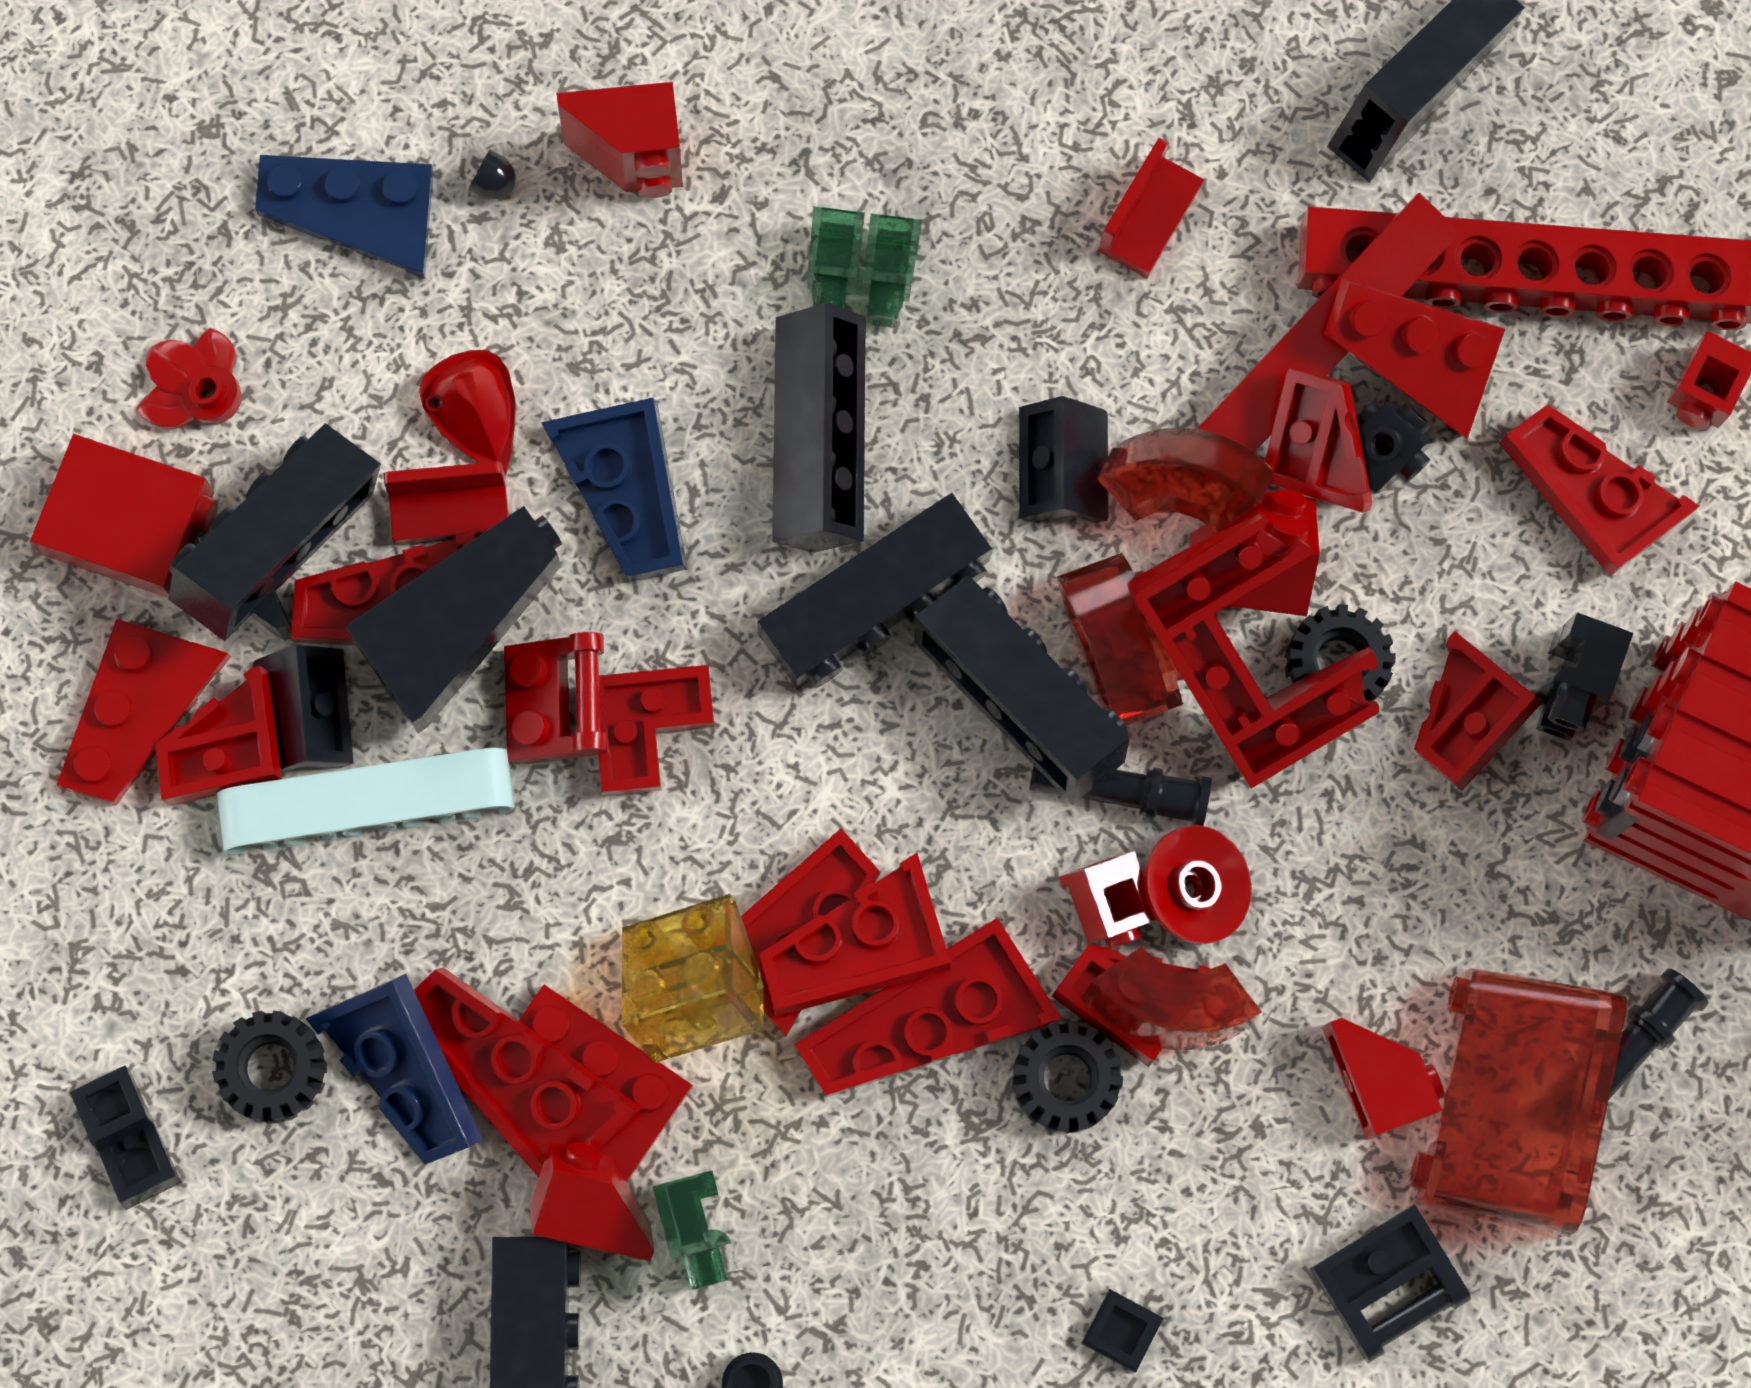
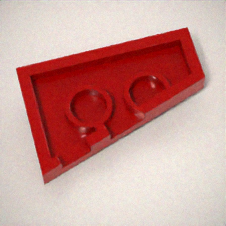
[1324,279,1505,439]
[1499,404,1700,576]
[291,530,477,645]
[56,619,231,805]
[706,828,881,1038]
[759,852,951,1017]
[519,984,693,1183]

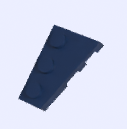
[255,155,434,279]
[541,397,688,582]
[305,974,483,1165]

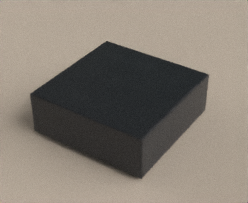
[1081,1289,1164,1373]

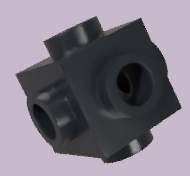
[1356,401,1435,493]

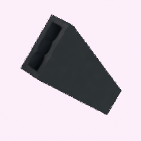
[1327,0,1525,183]
[345,506,562,734]

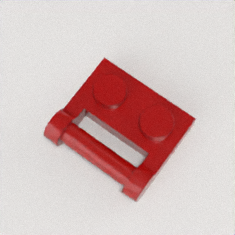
[504,632,608,764]

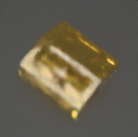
[622,894,764,1063]

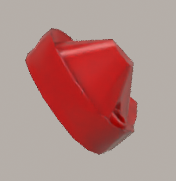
[419,349,516,477]

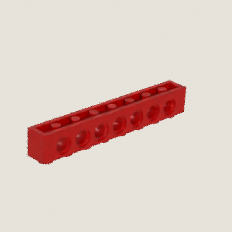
[1298,206,1751,330]

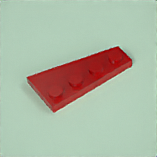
[414,967,642,1178]

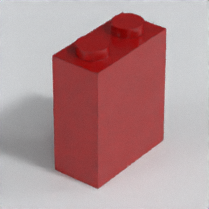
[30,433,218,598]

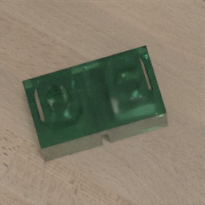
[807,206,922,328]
[652,1170,732,1290]

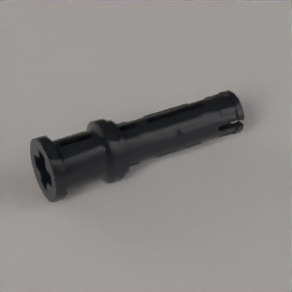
[1029,765,1212,826]
[1554,968,1709,1131]

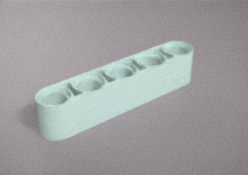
[217,748,515,855]

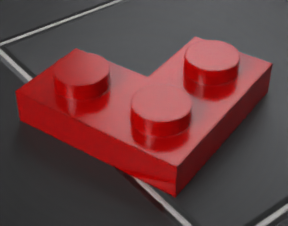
[598,665,715,796]

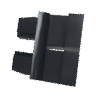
[1534,612,1634,741]

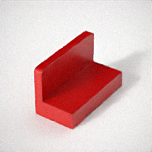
[1098,137,1204,279]
[383,462,509,546]

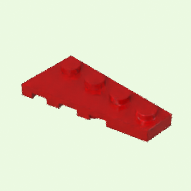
[794,917,1062,1098]

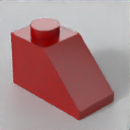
[1322,1017,1444,1140]
[530,1142,654,1261]

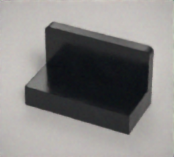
[1019,396,1109,523]
[253,644,354,773]

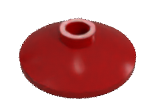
[1144,825,1252,945]

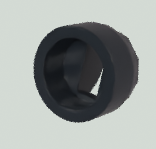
[468,149,516,199]

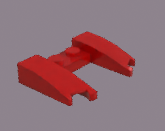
[1126,514,1379,789]

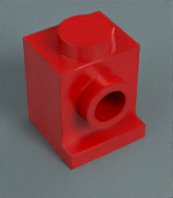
[1667,330,1751,429]
[1059,851,1156,948]

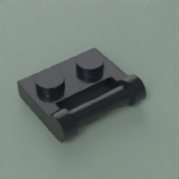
[1309,1204,1471,1363]

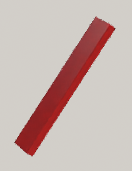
[1177,192,1461,488]

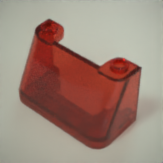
[1409,968,1627,1239]

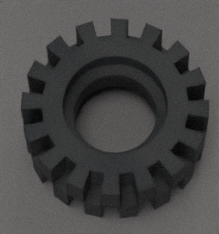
[1284,604,1396,701]
[212,1010,327,1123]
[1012,1021,1123,1134]

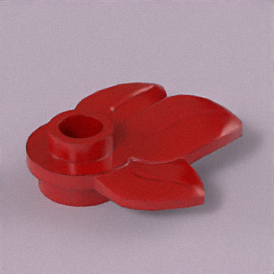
[136,328,241,429]

